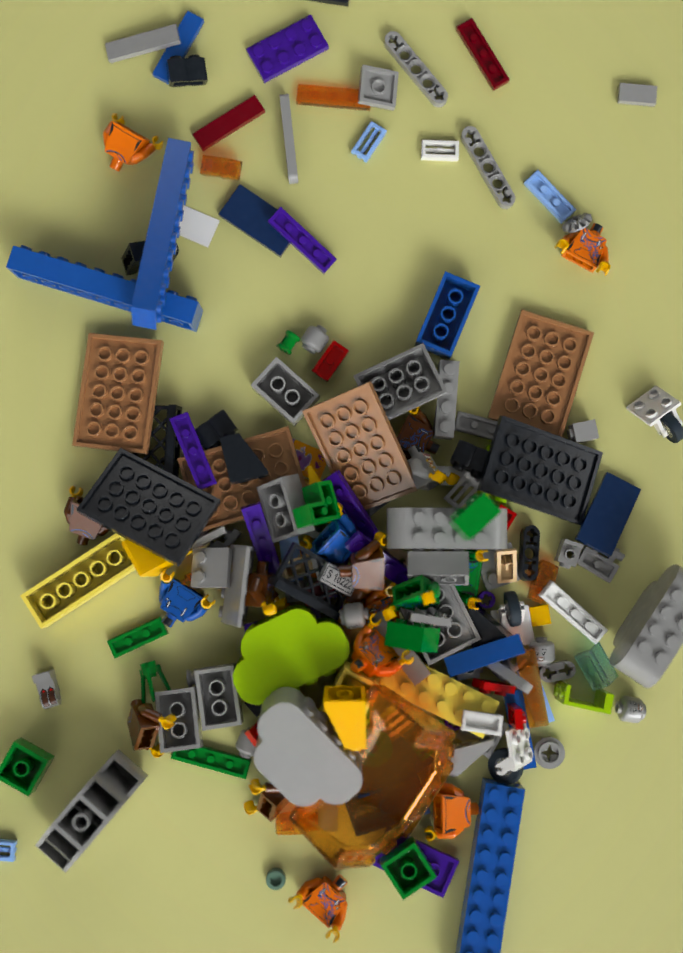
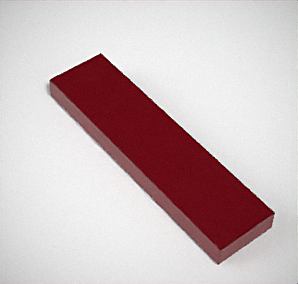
[456,18,510,91]
[192,95,265,151]

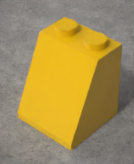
[121,539,193,576]
[324,685,366,751]

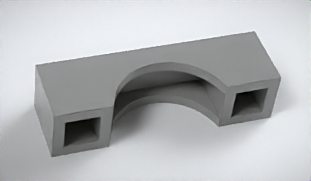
[432,360,460,440]

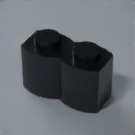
[166,55,208,87]
[195,409,238,450]
[450,440,489,479]

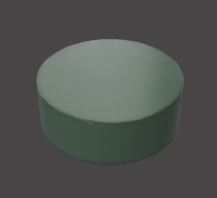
[266,868,286,890]

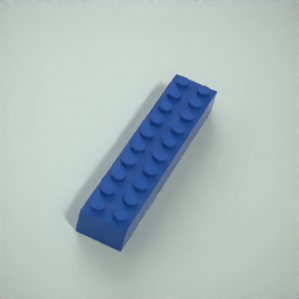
[131,138,194,330]
[6,245,203,332]
[455,778,525,953]

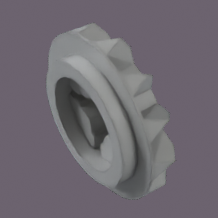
[562,213,593,233]
[534,736,565,769]

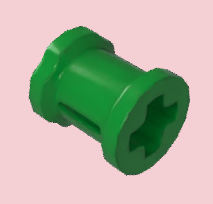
[276,330,300,355]

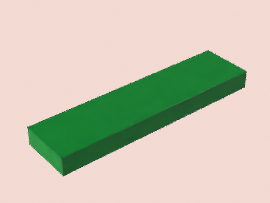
[171,746,251,779]

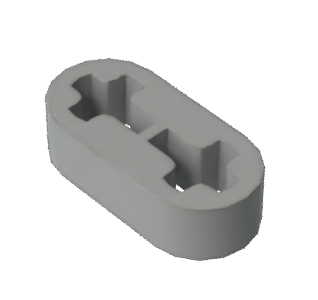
[538,660,576,682]

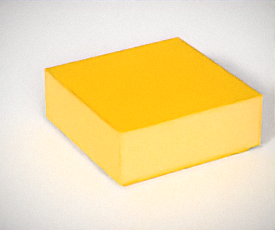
[529,604,551,627]

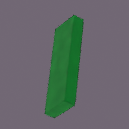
[107,616,169,658]

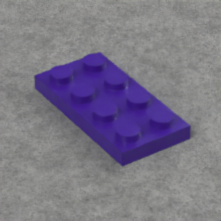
[246,15,329,83]
[371,827,459,898]

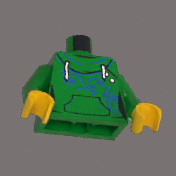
[454,549,488,610]
[382,575,441,621]

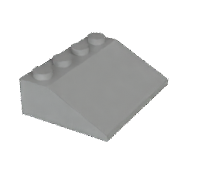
[353,343,448,420]
[219,544,255,628]
[399,585,481,666]

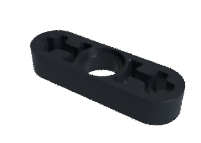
[518,525,540,582]

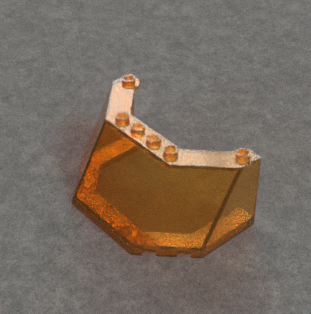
[288,683,456,869]

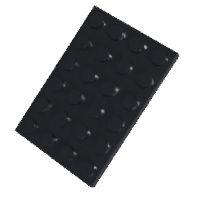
[477,415,603,525]
[76,448,221,567]

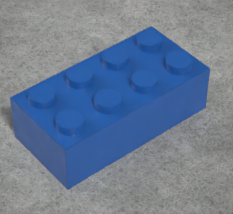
[414,271,480,360]

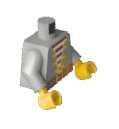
[407,445,460,491]

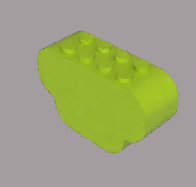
[233,604,350,705]

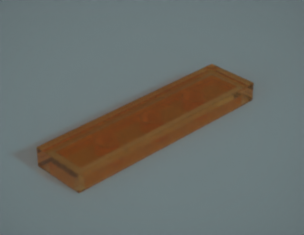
[296,84,370,111]
[516,648,549,728]

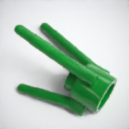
[139,660,171,704]

